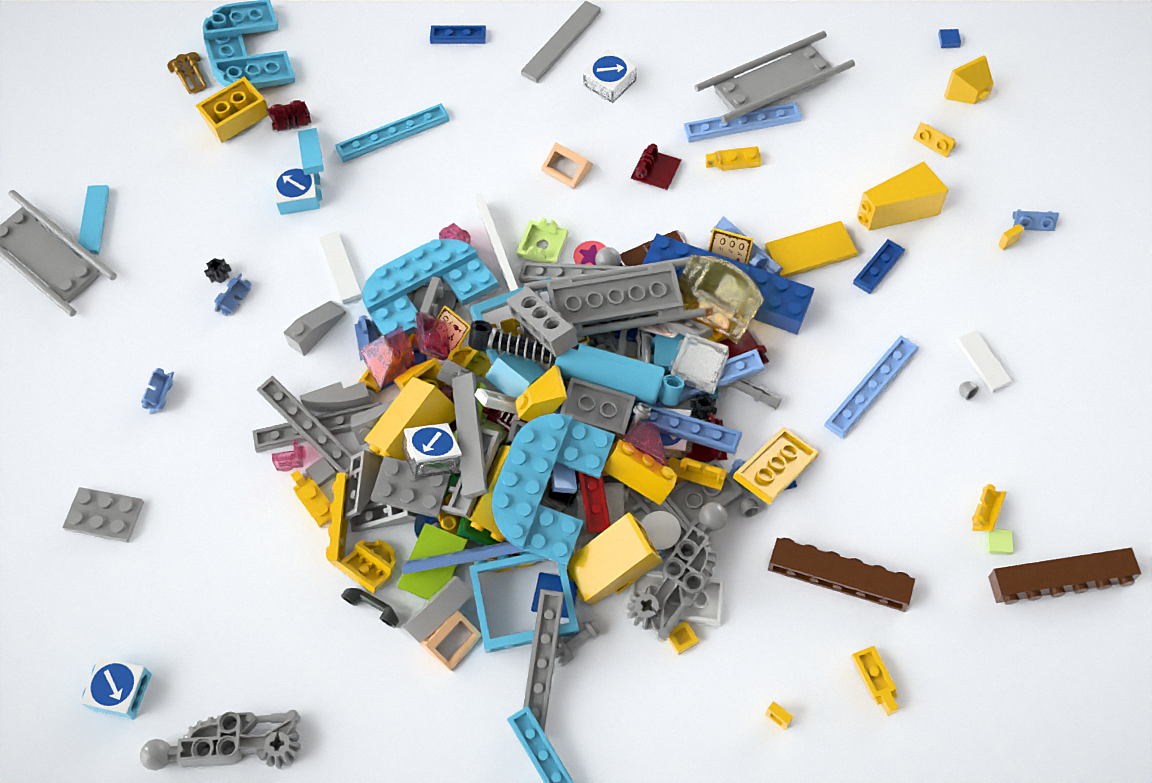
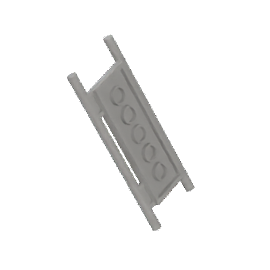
[694,30,855,123]
[0,189,117,317]
[524,257,706,343]

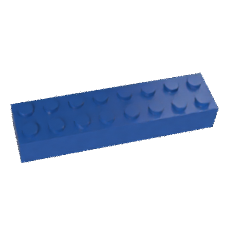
[642,233,815,335]

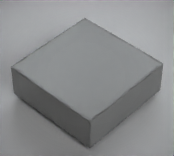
[305,457,337,488]

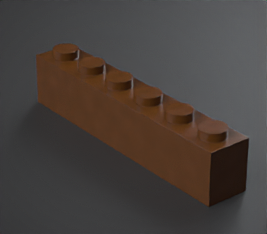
[767,537,915,612]
[988,547,1142,605]

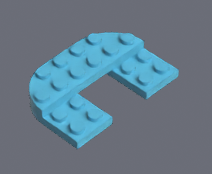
[203,0,295,91]
[363,239,499,345]
[492,414,615,566]

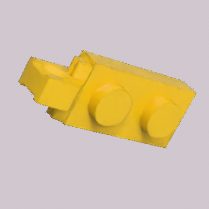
[705,146,761,171]
[290,470,332,528]
[851,645,899,716]

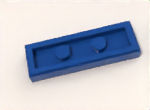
[430,25,487,44]
[853,239,905,294]

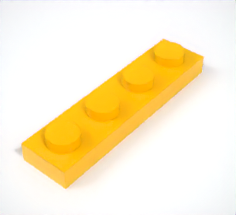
[326,473,349,567]

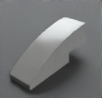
[299,381,372,412]
[403,576,474,643]

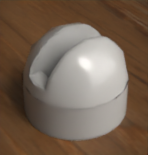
[959,381,979,400]
[740,498,760,518]

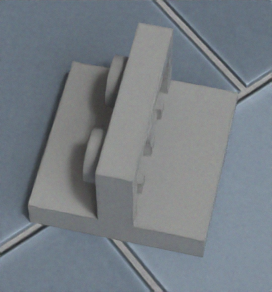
[412,276,458,328]

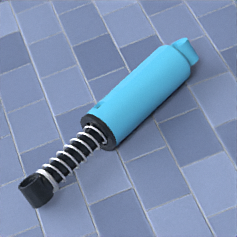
[468,320,684,406]

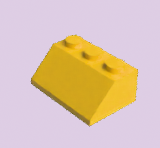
[195,76,268,143]
[603,439,677,505]

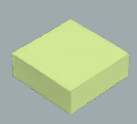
[987,529,1013,555]

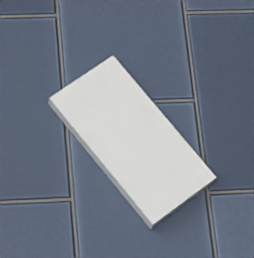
[626,570,725,627]

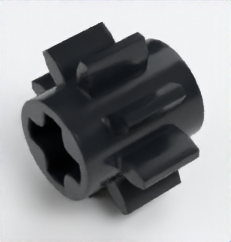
[204,258,232,284]
[690,393,717,420]

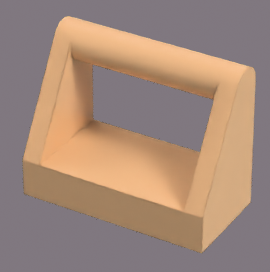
[541,142,594,189]
[420,610,482,672]

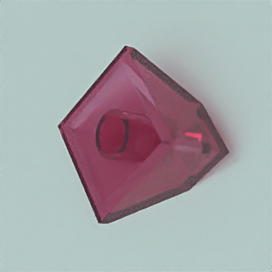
[414,311,450,361]
[358,326,416,388]
[623,420,669,467]

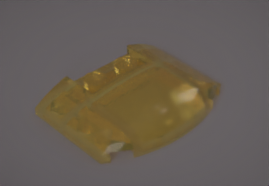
[678,254,765,344]

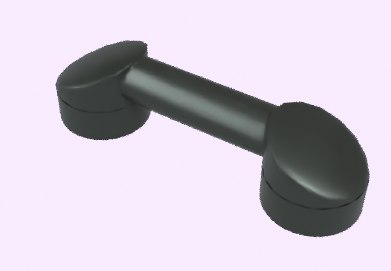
[341,588,399,628]

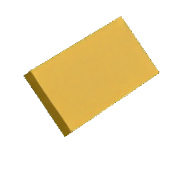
[765,221,858,278]
[733,427,819,505]

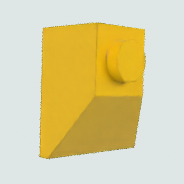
[944,55,994,104]
[394,358,454,400]
[515,365,567,422]

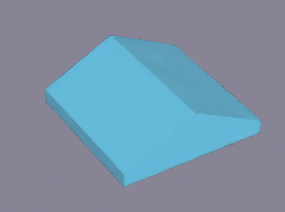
[485,352,546,398]

